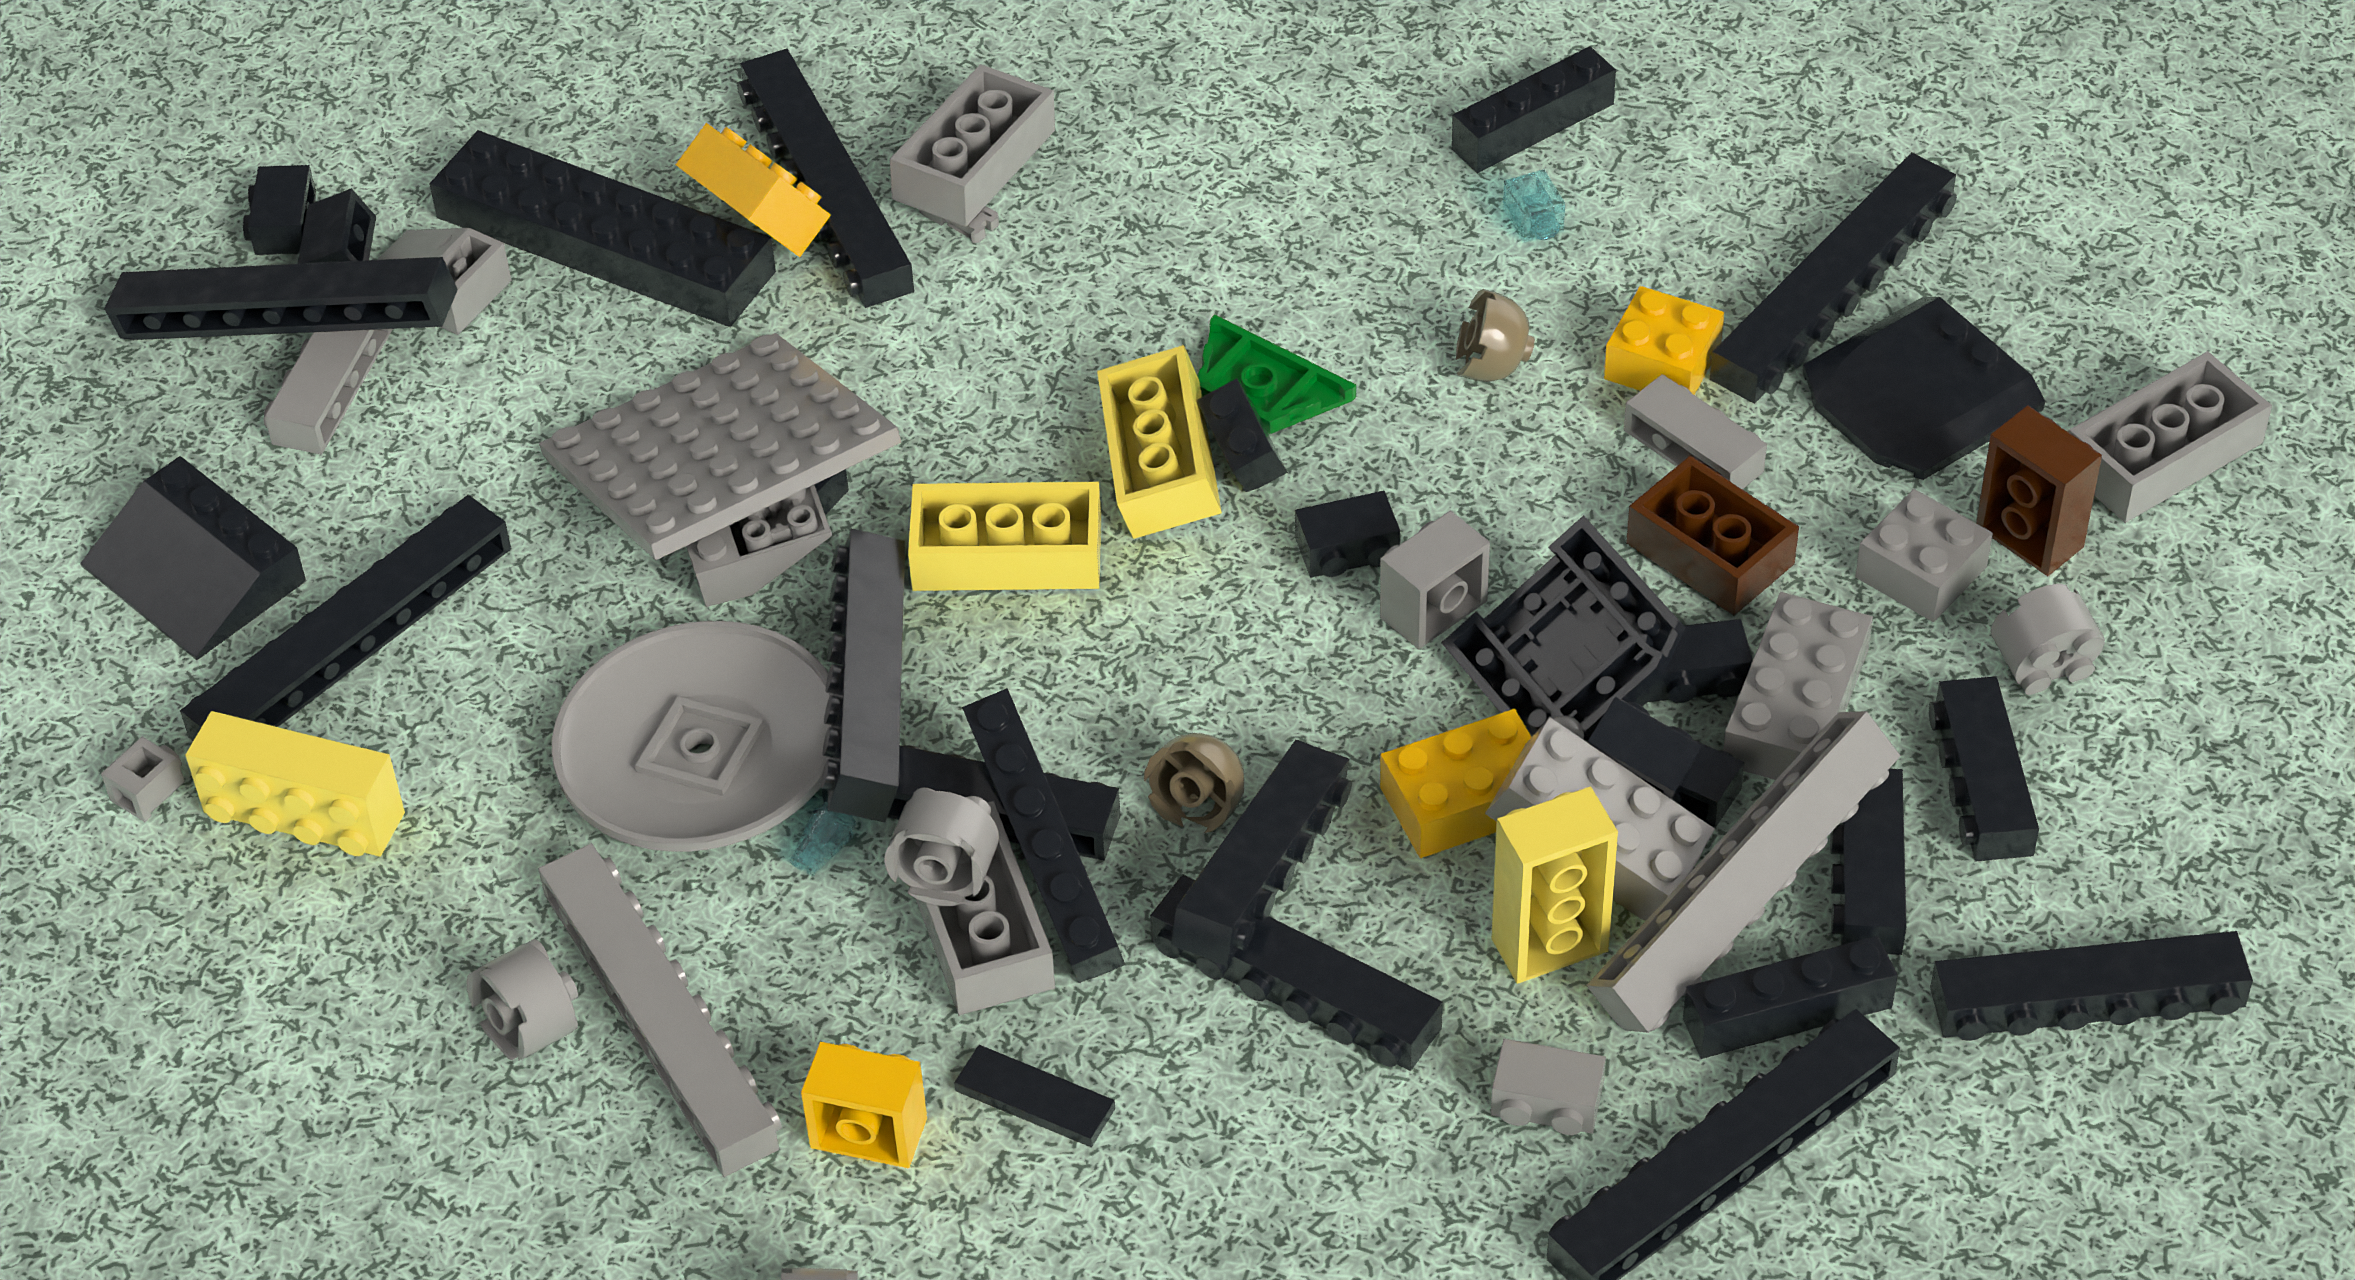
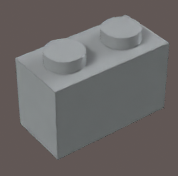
[1491,1039,1606,1135]

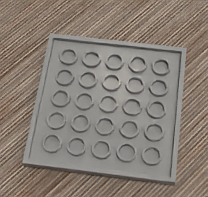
[539,333,901,560]

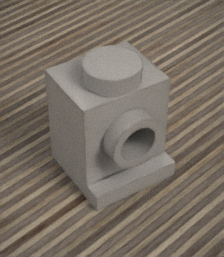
[101,736,185,822]

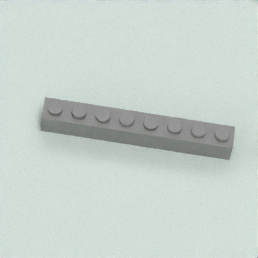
[1586,711,1901,1033]
[538,843,782,1177]

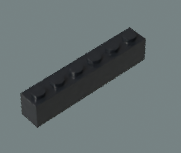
[962,688,1125,983]
[1171,740,1352,966]
[821,745,1121,861]
[1150,874,1443,1071]
[1930,931,2253,1041]

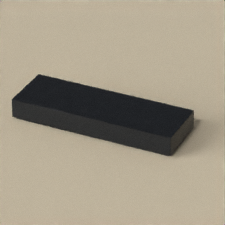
[954,1045,1115,1148]

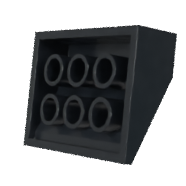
[80,456,306,660]

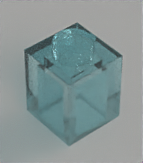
[1503,169,1565,243]

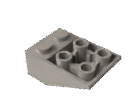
[377,228,512,335]
[686,485,832,607]

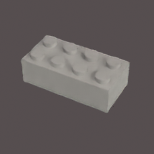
[890,64,1055,227]
[2069,351,2272,523]
[1723,592,1873,780]
[1485,717,1715,921]
[916,801,1055,1016]

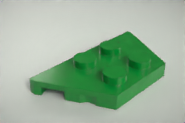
[1198,314,1356,434]

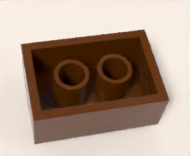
[1976,405,2102,576]
[1626,455,1799,616]

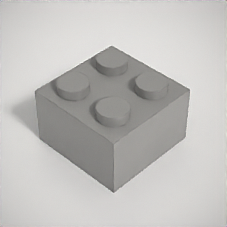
[1855,489,1993,622]
[1380,510,1490,650]

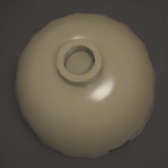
[1456,289,1535,382]
[1144,733,1244,833]

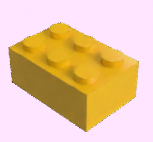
[675,123,831,257]
[1380,709,1531,858]

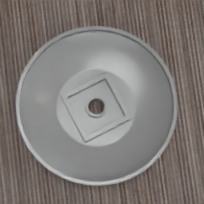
[552,621,833,852]

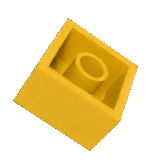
[1604,286,1724,395]
[801,1042,927,1168]

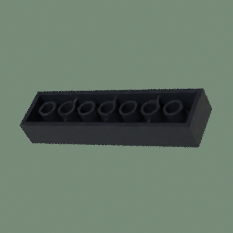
[429,130,776,327]

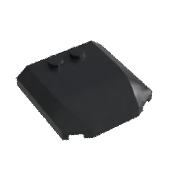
[1803,297,2045,480]
[1441,515,1686,742]

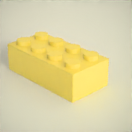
[1097,345,1222,539]
[908,482,1101,591]
[185,711,405,857]
[1491,786,1618,984]

